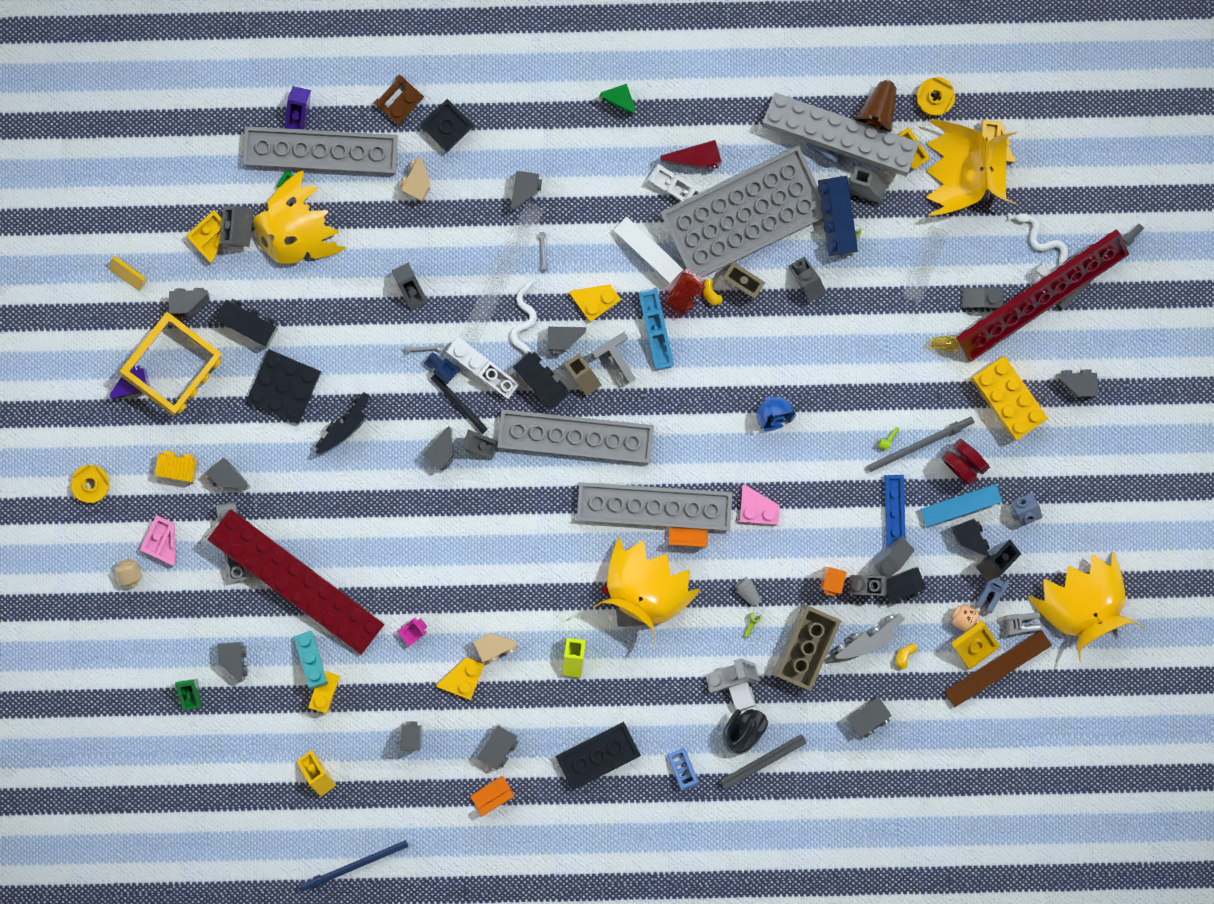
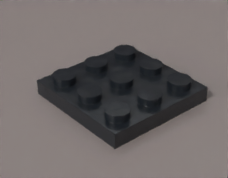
[246,349,322,424]

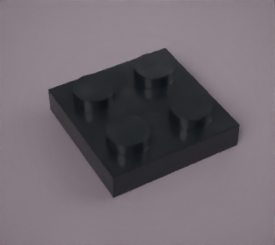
[420,99,474,153]

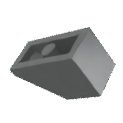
[511,171,543,211]
[392,262,428,310]
[962,288,1004,309]
[548,326,587,354]
[423,426,454,470]
[206,457,251,489]
[872,536,914,579]
[400,721,422,750]

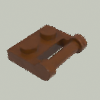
[374,74,425,126]

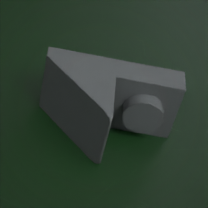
[462,429,498,459]

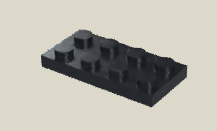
[555,721,641,791]

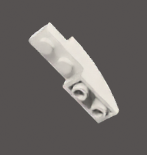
[446,336,519,399]

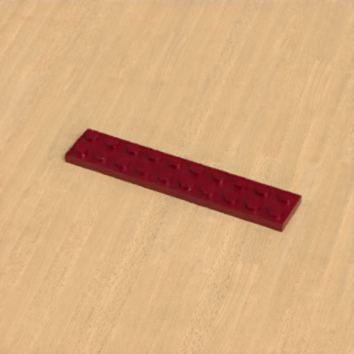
[956,229,1129,362]
[207,509,385,655]

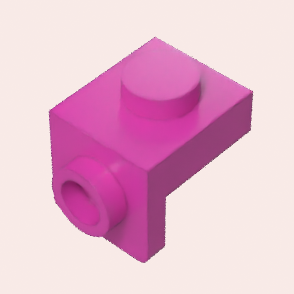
[397,617,427,646]

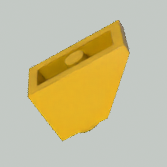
[308,671,341,714]
[297,750,336,797]

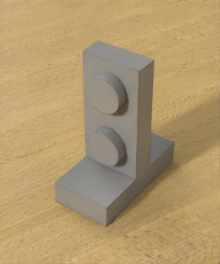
[592,332,636,383]
[706,658,760,694]

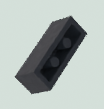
[215,299,278,348]
[512,351,568,410]

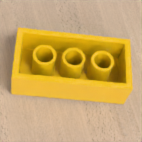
[970,355,1049,441]

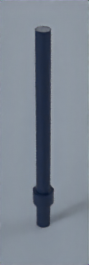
[299,840,409,892]

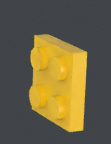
[951,620,1000,670]

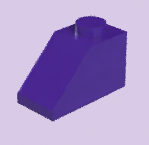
[285,86,311,130]
[109,365,150,399]

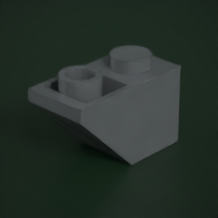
[848,166,887,204]
[788,256,827,302]
[169,288,210,318]
[1056,369,1098,397]
[850,575,887,596]
[217,642,248,681]

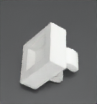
[1035,262,1054,282]

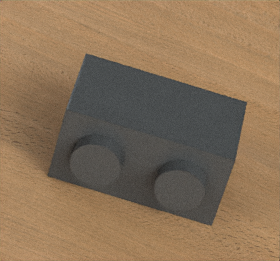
[220,206,253,247]
[846,696,892,738]
[477,724,519,770]

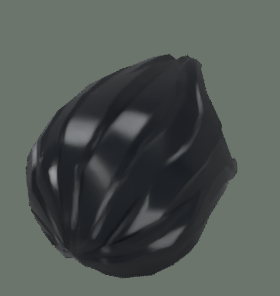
[722,709,768,755]

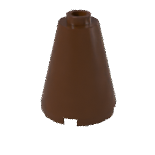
[855,80,897,132]

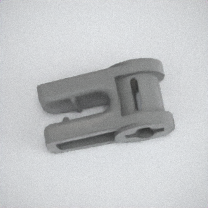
[1004,612,1042,635]

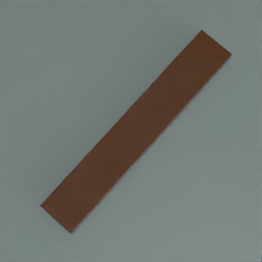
[944,630,1052,707]

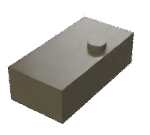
[772,604,842,691]

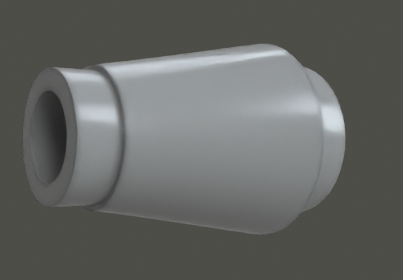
[735,577,761,607]

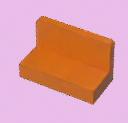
[668,527,708,547]
[471,776,515,817]

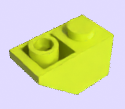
[562,637,586,678]

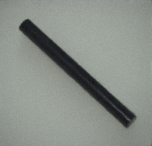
[430,374,488,434]

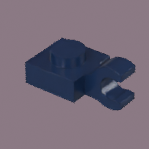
[424,352,460,384]

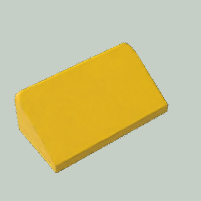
[109,256,147,291]

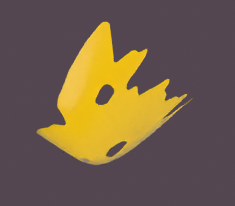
[253,171,346,264]

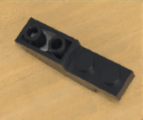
[315,392,371,455]

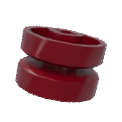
[941,439,990,487]

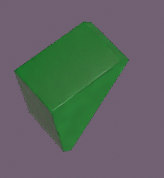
[599,84,635,115]
[175,678,202,711]

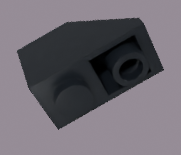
[951,518,990,556]

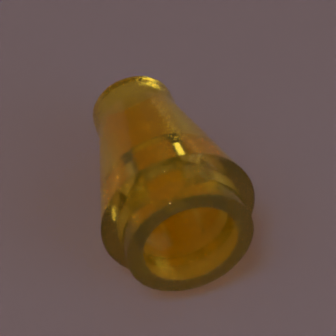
[931,334,959,353]

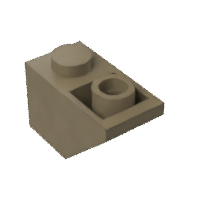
[564,353,602,396]

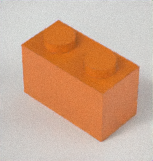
[820,566,847,597]

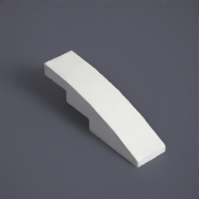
[647,164,703,201]
[613,216,684,284]

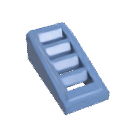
[667,747,700,792]

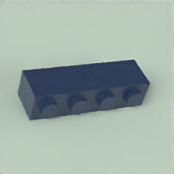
[818,176,858,256]

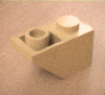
[400,156,431,203]
[473,633,518,663]

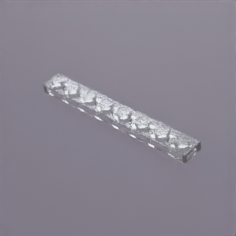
[459,201,545,347]

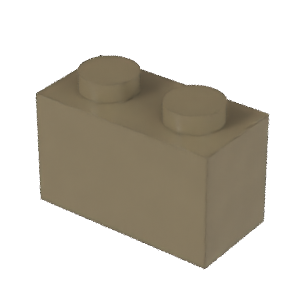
[722,262,766,299]

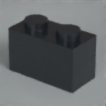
[976,539,1021,582]
[886,567,926,604]

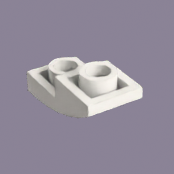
[729,682,756,710]

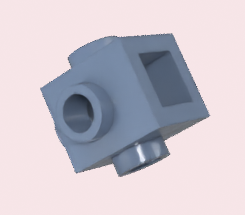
[1010,493,1043,527]

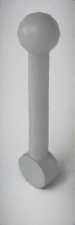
[538,232,548,272]
[404,344,444,353]

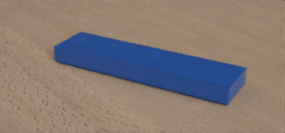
[884,475,906,548]

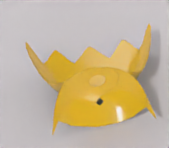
[926,120,1018,216]
[593,538,700,647]
[1027,552,1146,663]

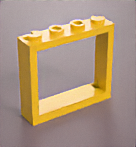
[119,312,222,416]

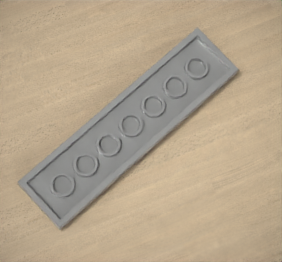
[762,93,919,177]
[243,126,398,174]
[497,409,654,463]
[577,482,733,531]

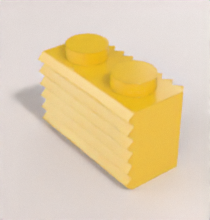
[154,450,198,483]

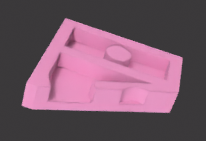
[740,485,780,525]
[140,515,176,566]

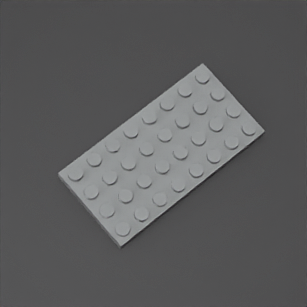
[660,145,823,281]

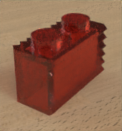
[665,268,705,315]

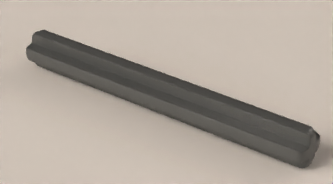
[720,735,807,789]

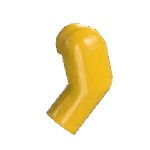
[703,279,723,306]
[895,643,918,669]

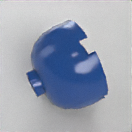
[756,396,796,432]

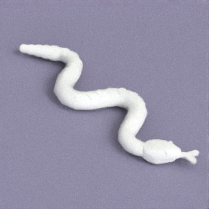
[1008,213,1068,266]
[510,280,537,377]

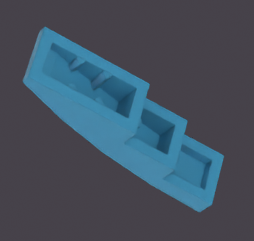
[638,288,674,370]
[920,484,1003,527]

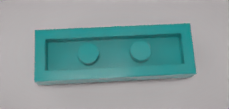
[294,630,328,690]

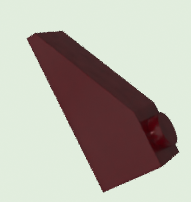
[660,140,722,171]

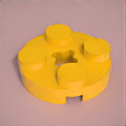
[916,77,955,116]
[71,465,111,503]

